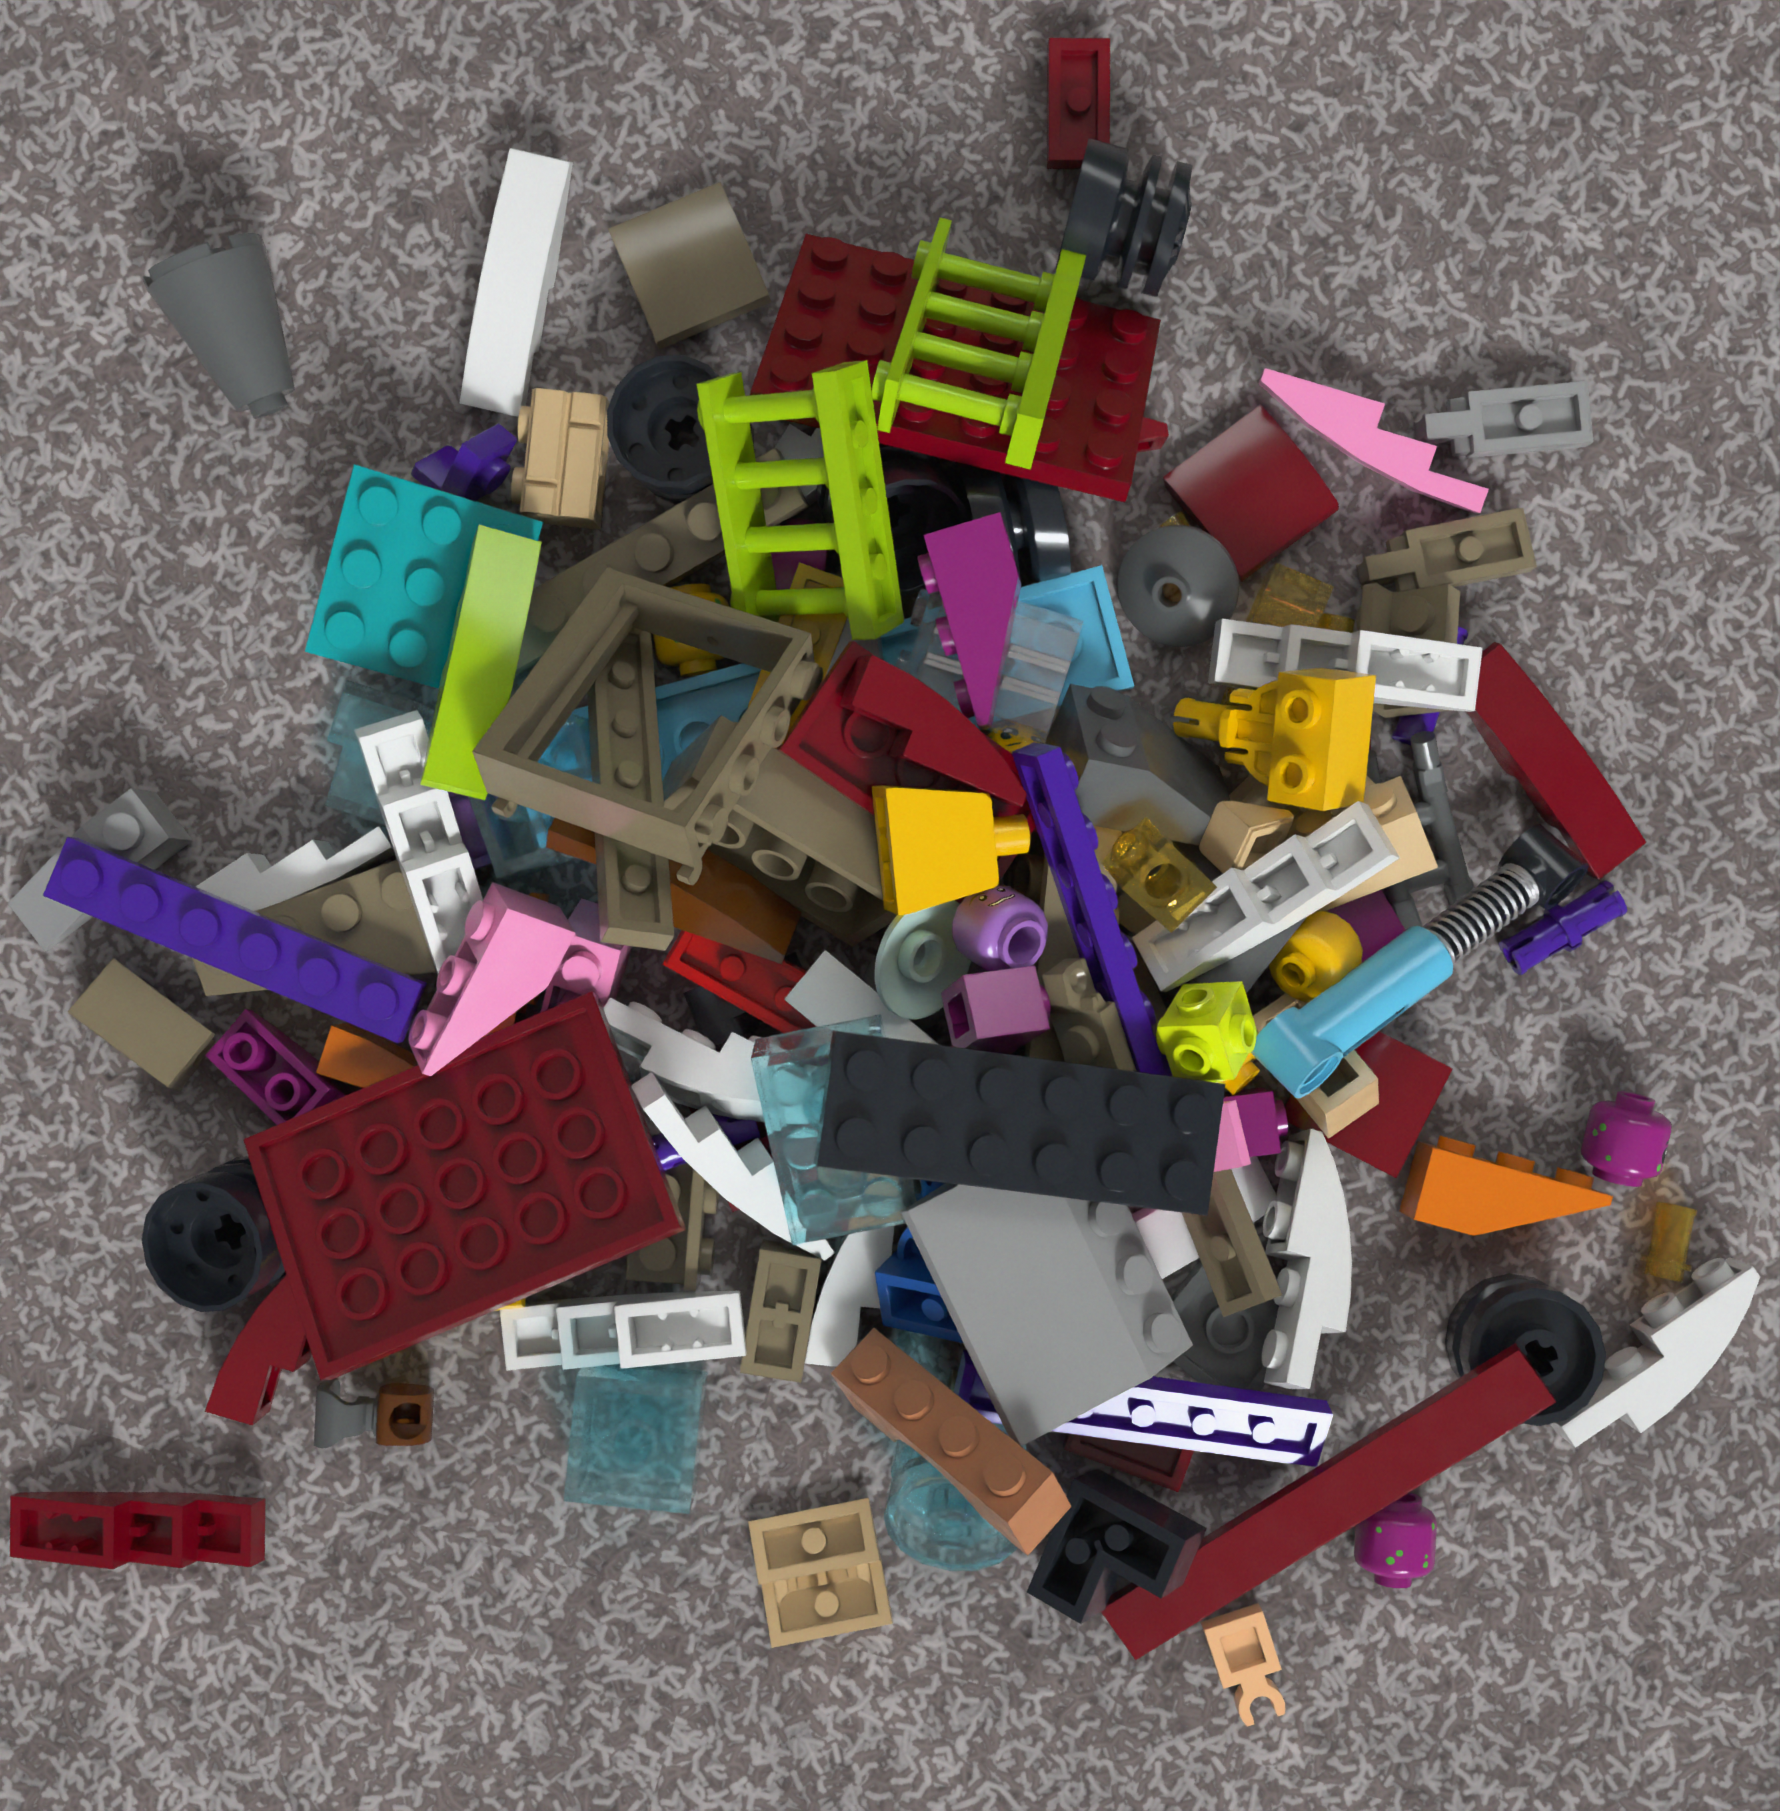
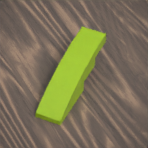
[420,525,542,800]

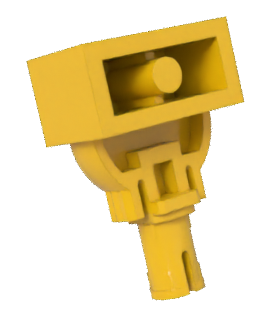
[1173,668,1376,811]

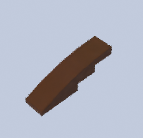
[546,818,802,964]

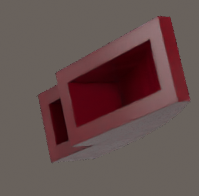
[839,654,1027,807]
[204,1275,312,1425]

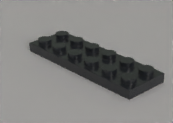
[814,1030,1226,1216]

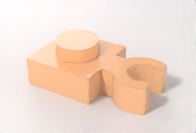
[1201,1603,1285,1727]

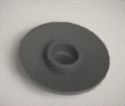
[1118,525,1239,647]

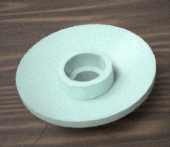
[875,900,971,1020]

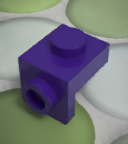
[411,423,517,501]

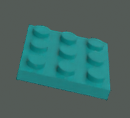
[305,464,543,689]

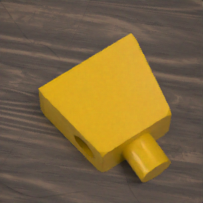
[872,785,1030,915]

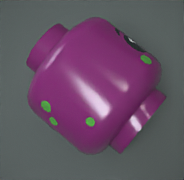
[1581,1091,1672,1187]
[1354,1492,1437,1588]

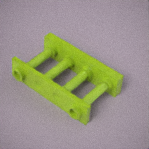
[872,217,1086,470]
[697,360,904,640]

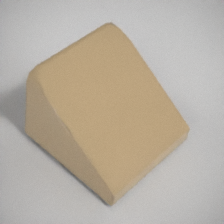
[1199,801,1294,873]

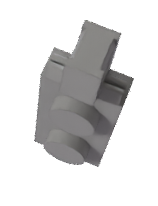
[1414,381,1594,458]

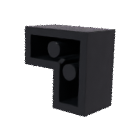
[1027,1469,1207,1624]

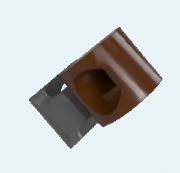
[314,1379,434,1448]

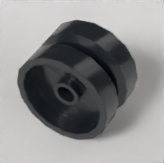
[955,462,1071,583]
[1445,1273,1606,1426]

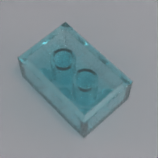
[751,1014,919,1245]

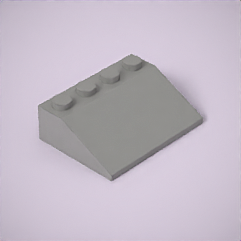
[901,1183,1193,1446]

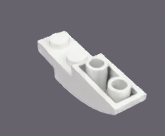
[603,998,827,1123]
[1262,1129,1352,1389]
[1551,1257,1760,1448]

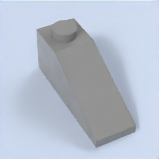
[8,788,193,952]

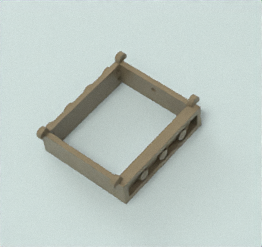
[472,568,823,885]

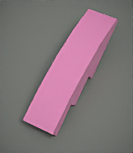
[1258,368,1489,513]

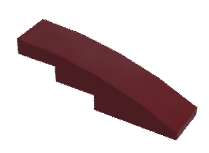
[1466,642,1646,880]
[10,1492,266,1569]

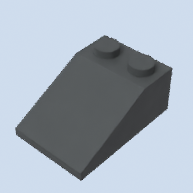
[1045,684,1231,845]

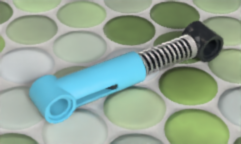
[1251,824,1589,1098]

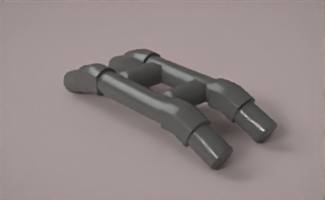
[1366,731,1490,945]

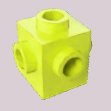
[1156,981,1258,1082]

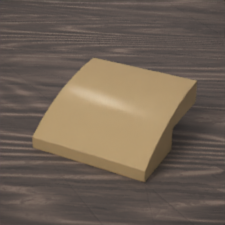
[748,1498,893,1648]

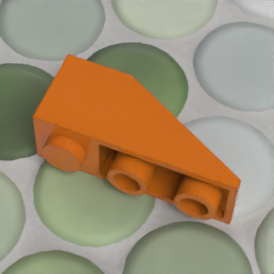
[1399,1135,1613,1236]

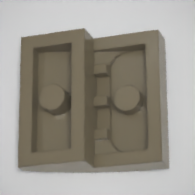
[608,182,771,350]

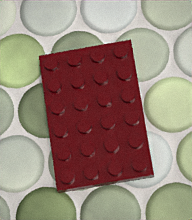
[750,233,1161,503]
[243,991,686,1380]

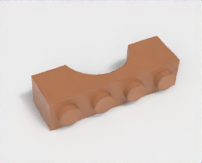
[831,1328,1071,1556]

